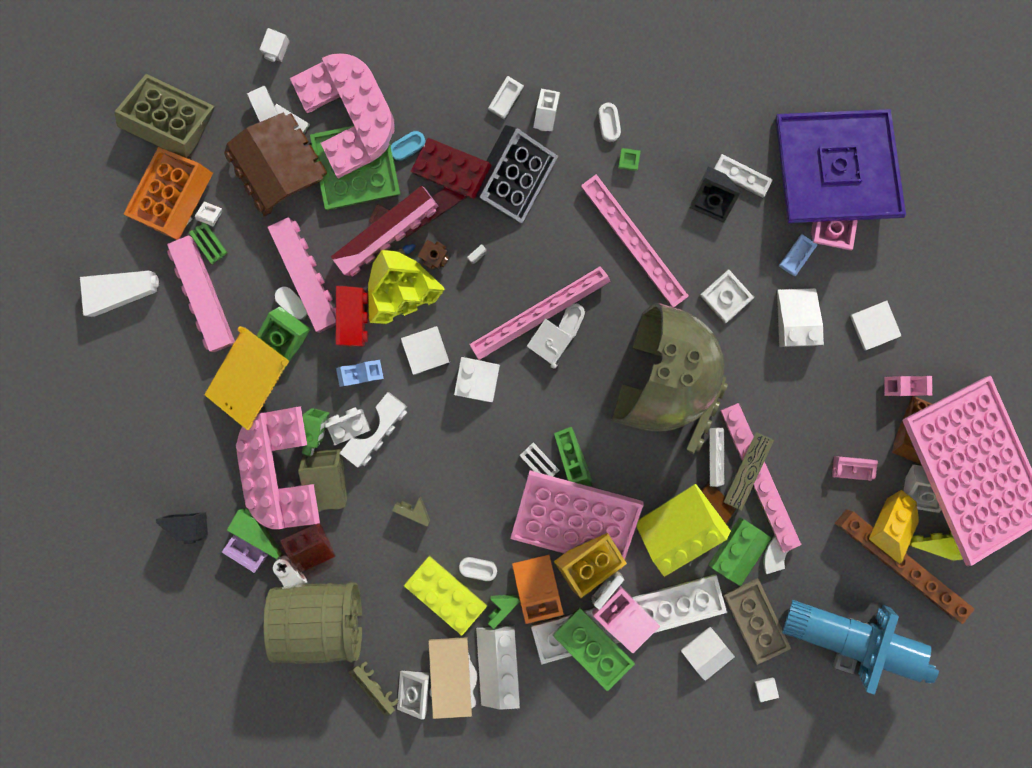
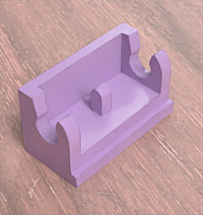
[222,535,269,573]

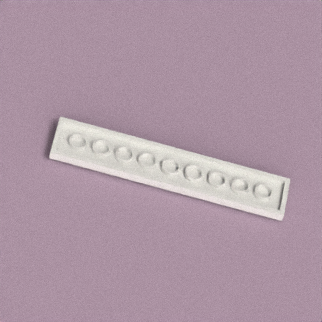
[531,574,727,664]

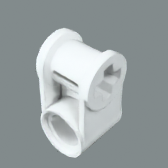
[273,556,307,587]

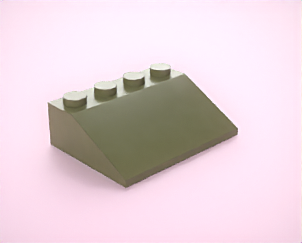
[114,74,215,158]

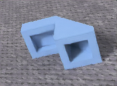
[336,360,384,387]

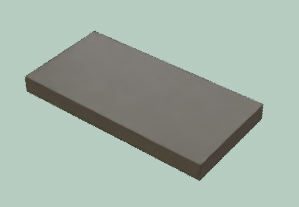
[723,578,791,665]

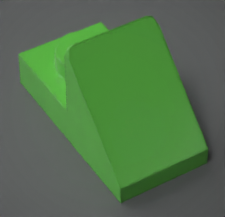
[488,595,520,629]

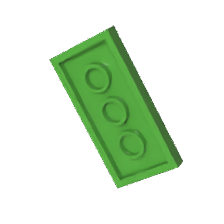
[552,607,635,691]

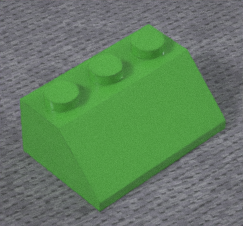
[708,517,772,586]

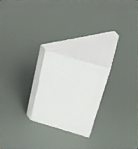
[681,627,735,681]
[397,671,430,719]

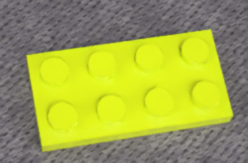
[404,556,487,636]

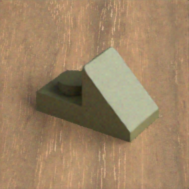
[392,496,430,527]

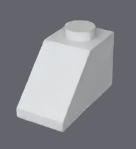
[533,89,560,131]

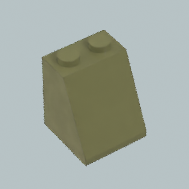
[299,449,347,512]

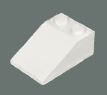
[777,289,824,347]

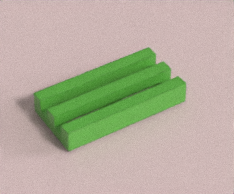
[189,222,228,264]

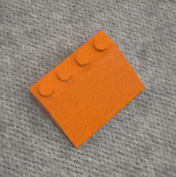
[123,147,213,240]

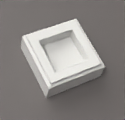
[195,201,222,226]
[467,244,487,264]
[755,677,779,702]

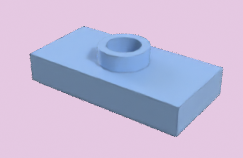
[779,234,817,277]

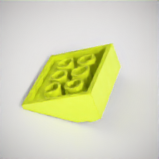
[636,484,731,577]

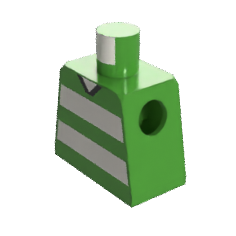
[302,408,330,456]

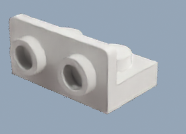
[324,407,371,445]

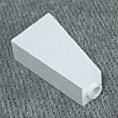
[80,271,159,317]

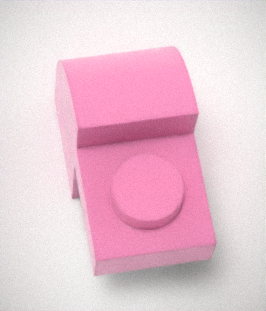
[884,376,932,396]

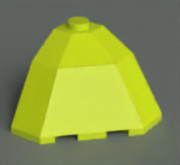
[368,250,445,324]

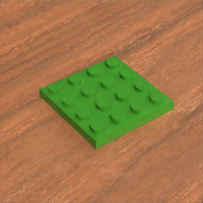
[310,126,401,211]

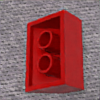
[336,286,368,347]

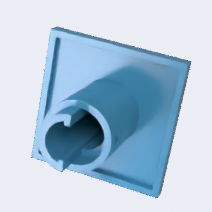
[782,600,939,695]

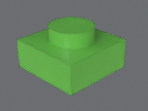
[618,148,641,171]

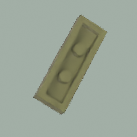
[348,662,399,716]

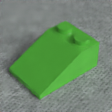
[257,307,310,369]

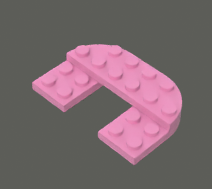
[290,54,394,178]
[236,406,320,529]

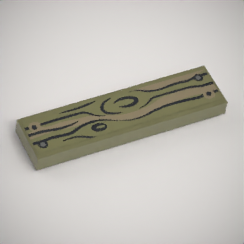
[724,432,774,511]

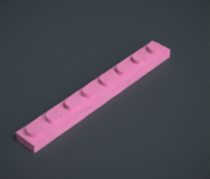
[581,174,688,307]
[470,266,611,360]
[720,403,801,552]

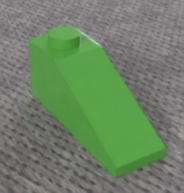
[554,427,593,486]
[227,508,283,559]

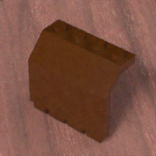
[224,112,327,217]

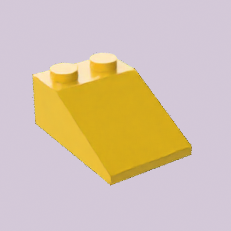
[554,533,627,598]

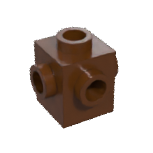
[418,240,449,270]

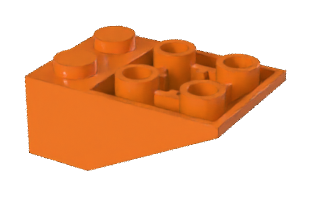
[512,555,564,624]

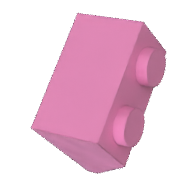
[811,220,857,251]

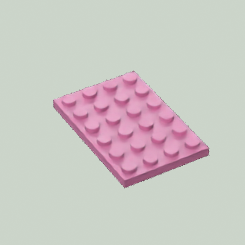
[510,471,643,569]

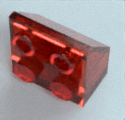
[280,523,336,573]

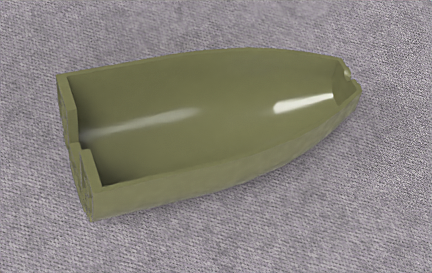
[611,303,724,432]

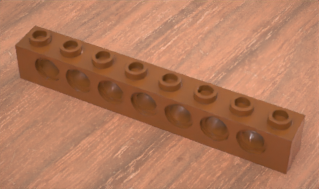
[835,509,975,624]

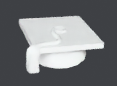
[527,319,573,369]

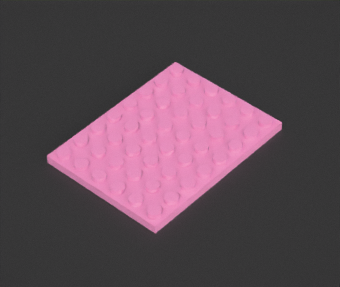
[902,376,1032,566]

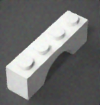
[340,392,407,467]

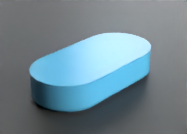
[391,131,426,161]

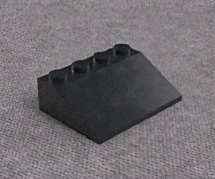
[475,125,558,223]

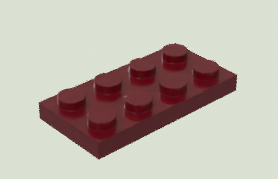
[411,138,492,200]

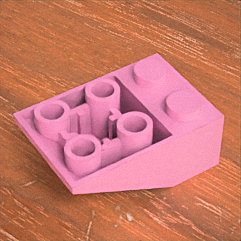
[592,586,660,653]

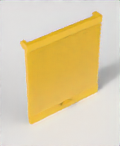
[204,326,289,430]

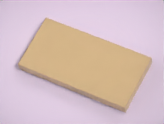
[429,637,472,719]

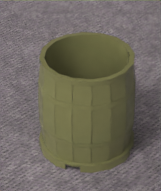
[264,582,362,664]

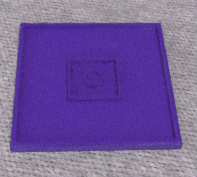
[775,109,906,223]

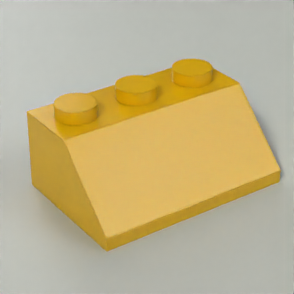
[869,490,919,564]

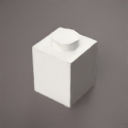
[260,28,290,62]

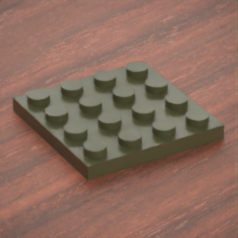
[687,377,728,454]

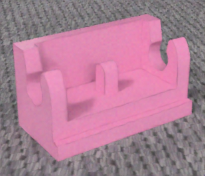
[832,456,878,481]

